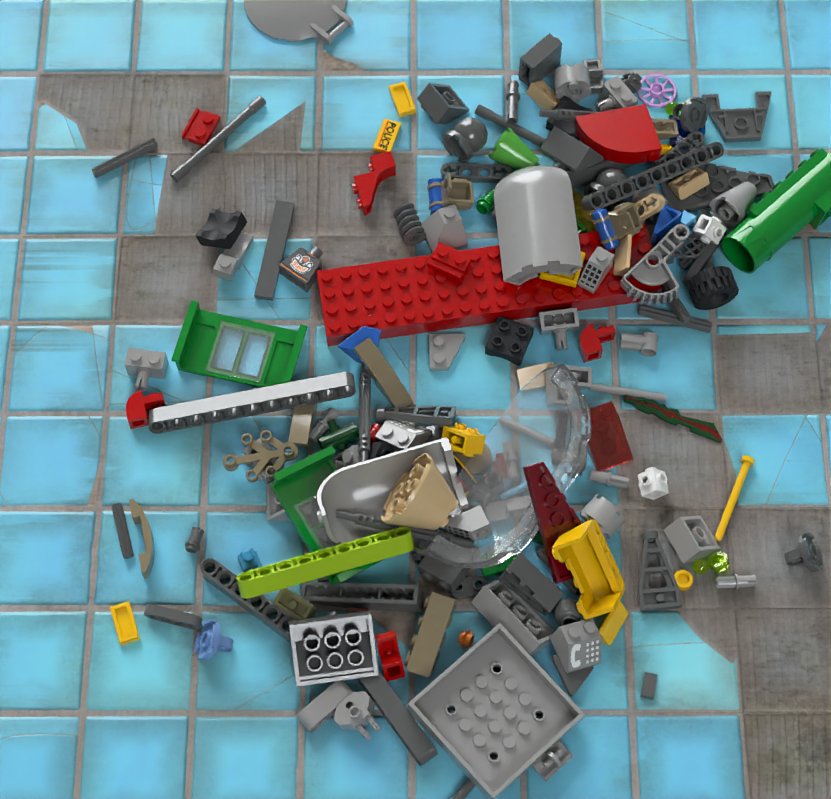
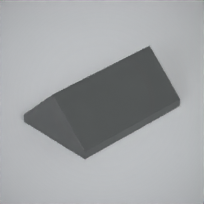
[540,126,604,173]

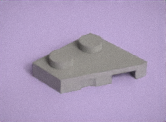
[429,334,466,371]

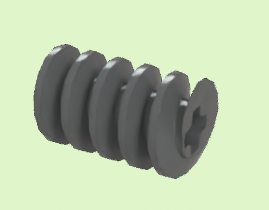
[394,203,426,245]

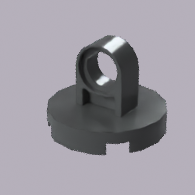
[672,97,708,133]
[784,532,823,572]

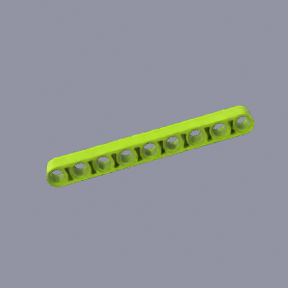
[236,526,414,599]

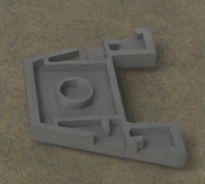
[702,91,772,143]

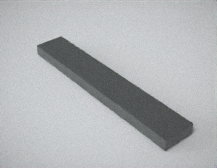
[254,200,295,301]

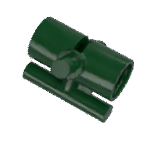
[317,419,359,453]

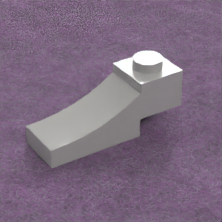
[213,232,253,281]

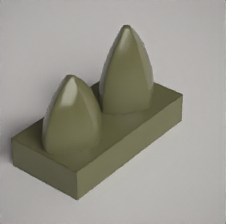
[273,588,316,620]

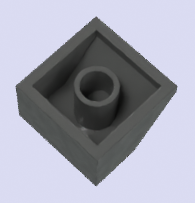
[417,83,469,124]

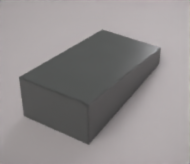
[640,672,657,700]

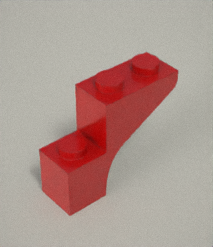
[351,151,396,216]

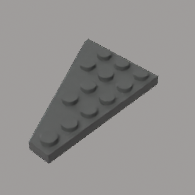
[652,156,774,212]

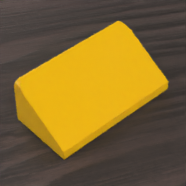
[599,601,628,646]

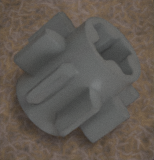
[621,72,642,94]

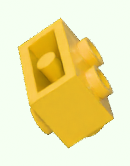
[441,423,486,457]

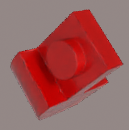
[579,324,615,363]
[126,390,165,429]
[375,631,405,681]

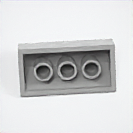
[471,580,555,657]

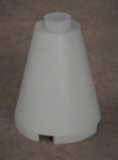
[709,182,757,229]

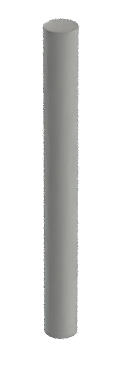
[589,383,666,402]

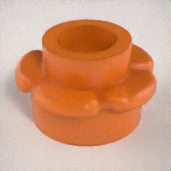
[458,629,475,649]

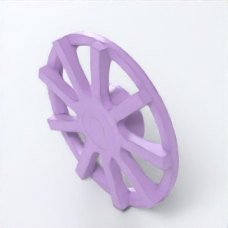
[637,74,677,108]

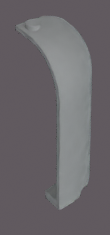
[494,166,583,285]
[316,437,470,545]

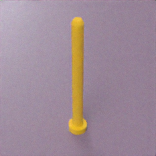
[714,455,755,542]

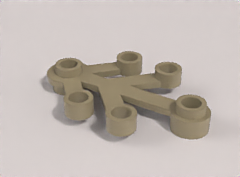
[223,430,298,483]

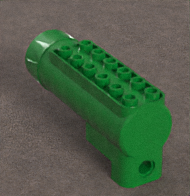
[721,148,831,274]

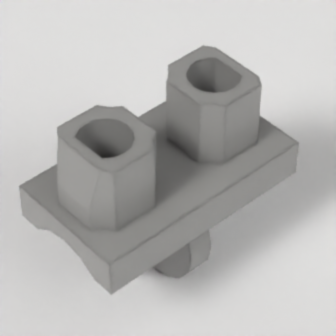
[532,741,574,782]

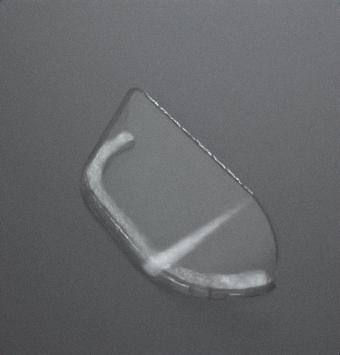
[413,364,592,569]

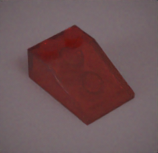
[575,401,633,472]

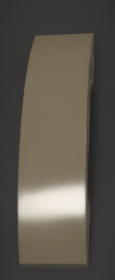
[129,499,155,579]

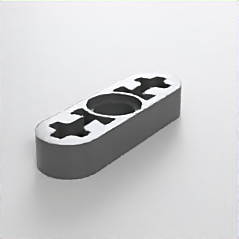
[144,604,203,630]

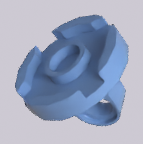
[194,619,233,660]

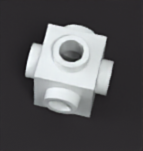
[693,214,727,245]
[638,467,669,500]

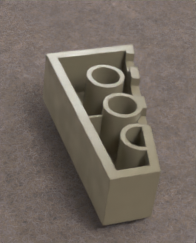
[404,592,458,679]

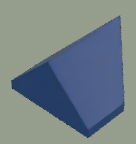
[651,205,683,244]
[337,326,382,363]

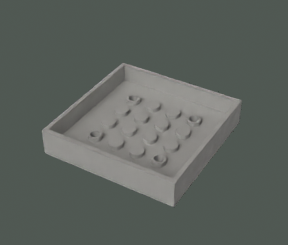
[407,623,585,799]

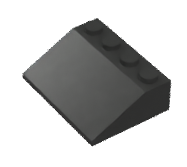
[288,610,379,686]

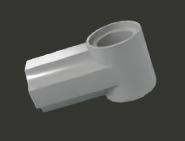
[620,332,658,357]

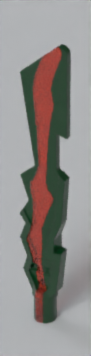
[623,395,722,443]

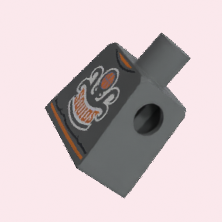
[279,247,323,292]

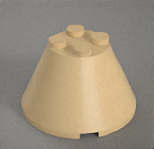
[381,453,459,530]

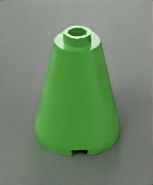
[488,127,540,170]

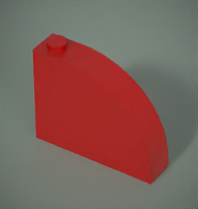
[575,104,662,164]

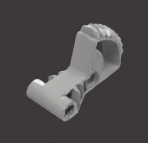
[620,224,690,306]

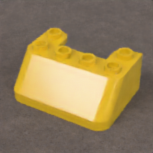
[552,519,625,620]

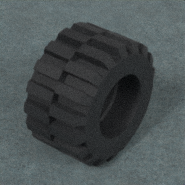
[687,266,739,310]

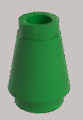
[476,189,495,215]

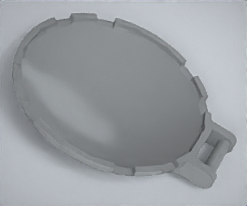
[244,0,354,45]

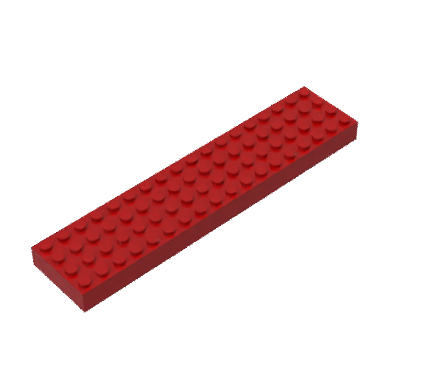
[317,224,662,347]

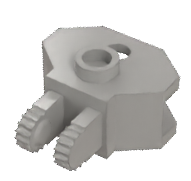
[334,691,381,741]

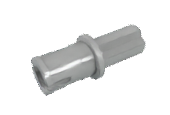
[309,408,340,443]
[589,469,629,489]
[715,574,756,590]

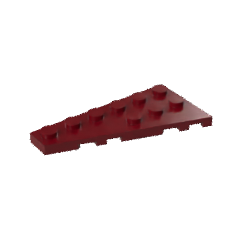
[523,462,582,584]

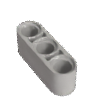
[296,680,353,733]

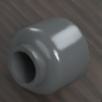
[554,599,581,626]

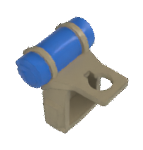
[427,173,474,215]
[591,202,643,250]

